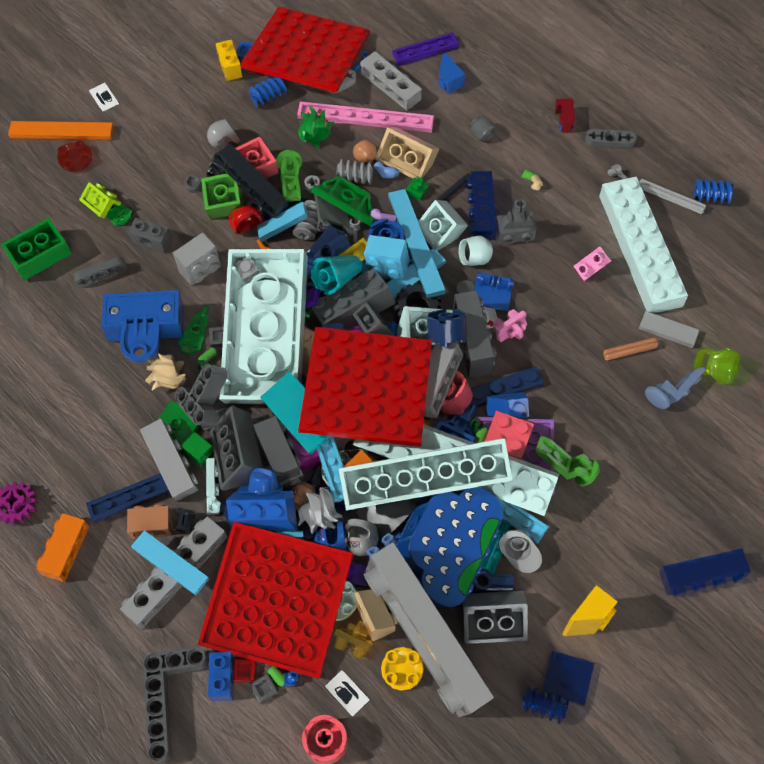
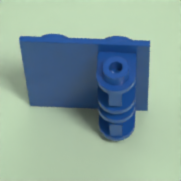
[474,272,514,312]

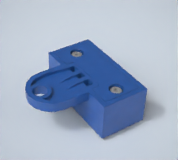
[102,290,184,363]

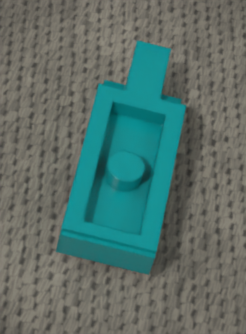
[481,520,511,573]

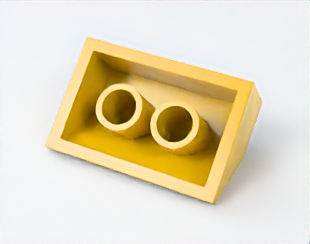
[562,585,618,637]

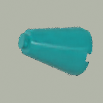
[311,255,362,295]

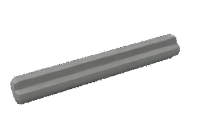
[639,179,706,214]

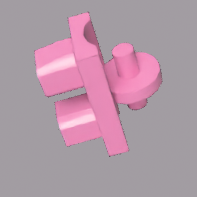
[574,246,611,281]
[493,309,527,342]

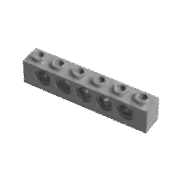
[120,516,228,630]

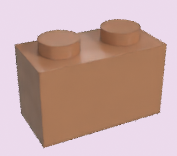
[127,504,172,539]

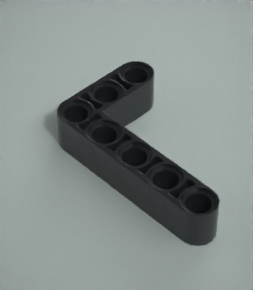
[206,144,288,218]

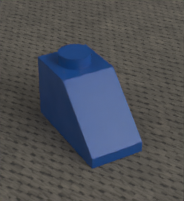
[438,53,465,94]
[485,392,529,418]

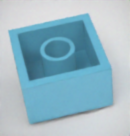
[364,235,410,279]

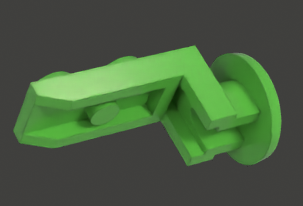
[276,150,302,201]
[535,436,600,486]

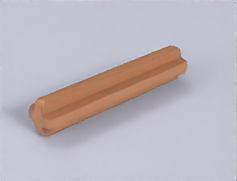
[603,338,658,360]

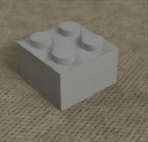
[173,232,221,286]

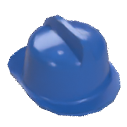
[237,468,283,495]

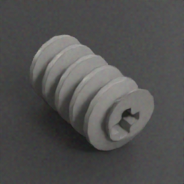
[336,159,373,185]
[293,200,318,240]

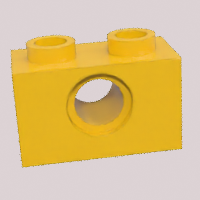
[215,39,242,81]

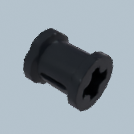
[173,509,195,535]

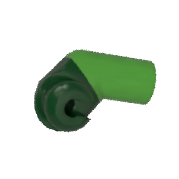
[198,347,217,372]
[471,418,488,443]

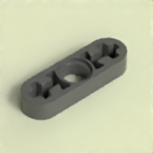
[585,129,636,149]
[73,257,127,287]

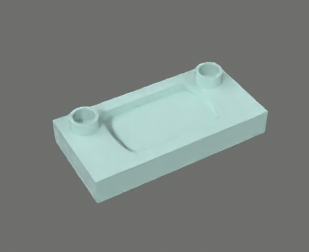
[219,249,308,404]

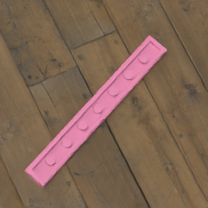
[297,101,434,133]

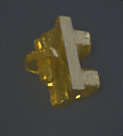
[334,621,374,660]

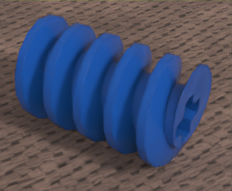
[249,77,288,107]
[693,178,733,204]

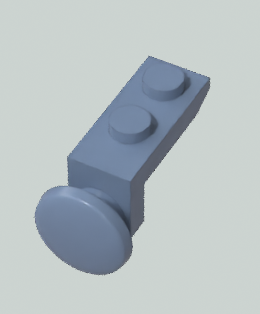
[645,367,706,409]

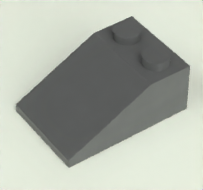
[356,496,426,544]

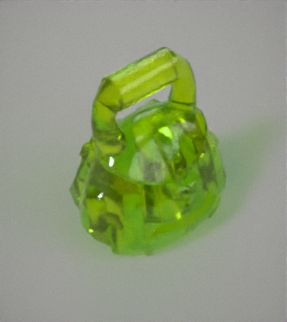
[693,348,740,385]

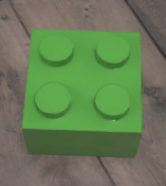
[201,174,244,220]

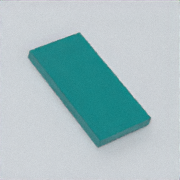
[260,371,331,455]

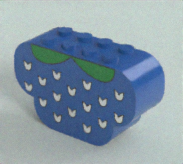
[396,487,502,609]

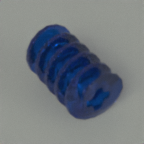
[522,684,570,724]

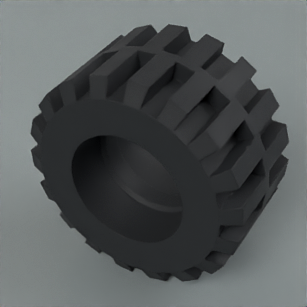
[395,283,442,324]

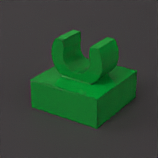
[405,176,429,201]

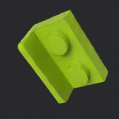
[79,182,121,219]

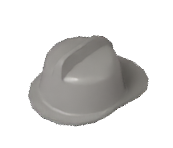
[499,529,542,573]

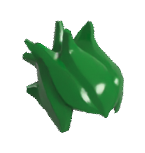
[298,106,335,148]

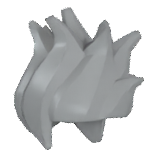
[298,487,342,534]

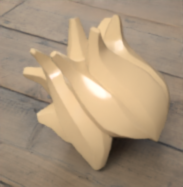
[145,353,187,390]

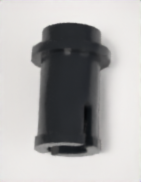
[307,465,323,492]

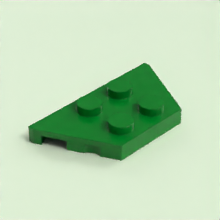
[310,176,374,226]

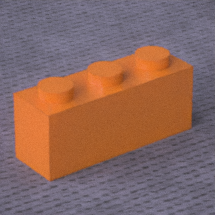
[36,513,90,583]

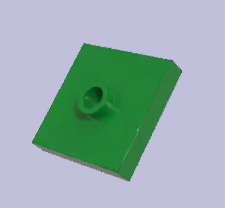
[157,401,200,451]

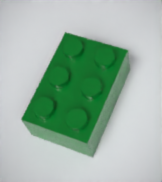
[0,218,72,281]

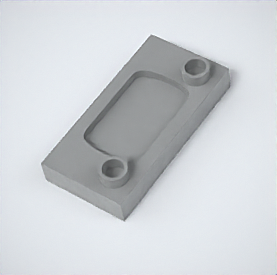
[364,542,494,717]

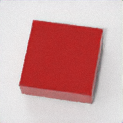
[233,659,256,683]

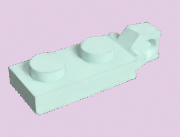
[206,458,221,515]

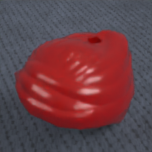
[229,206,263,235]

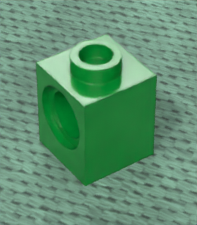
[181,432,214,467]

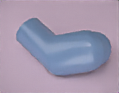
[374,161,399,178]

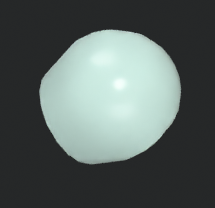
[459,236,493,266]

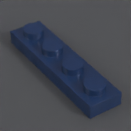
[471,367,544,408]
[86,473,170,523]

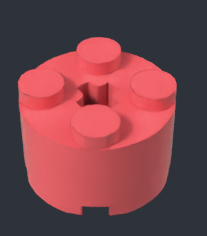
[440,371,473,416]
[302,715,348,764]

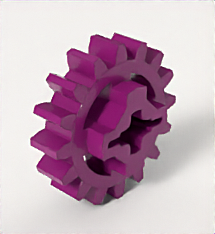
[0,481,38,525]

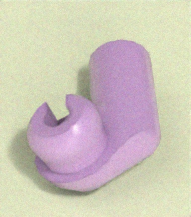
[370,209,396,222]

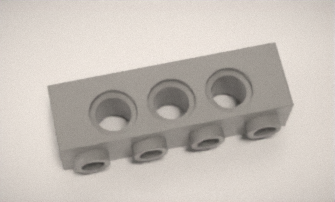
[360,51,422,111]

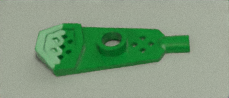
[106,203,133,226]
[178,305,209,354]

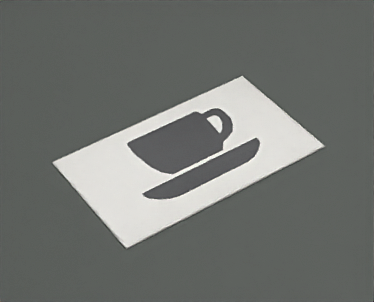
[89,83,119,111]
[325,670,369,717]

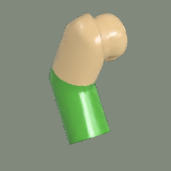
[522,169,543,191]

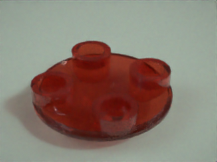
[57,140,92,172]

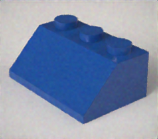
[226,491,298,531]

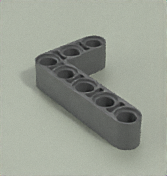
[143,647,209,764]

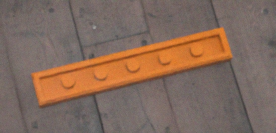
[8,121,114,140]

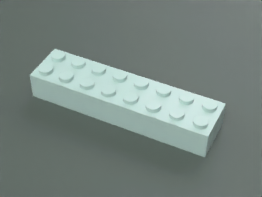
[599,177,688,314]
[339,438,513,510]

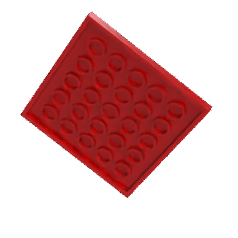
[241,7,370,93]
[298,327,432,447]
[197,522,354,679]

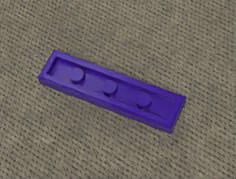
[392,32,459,66]

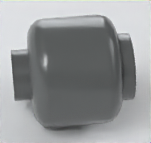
[470,115,495,141]

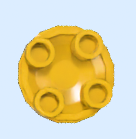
[381,647,424,691]

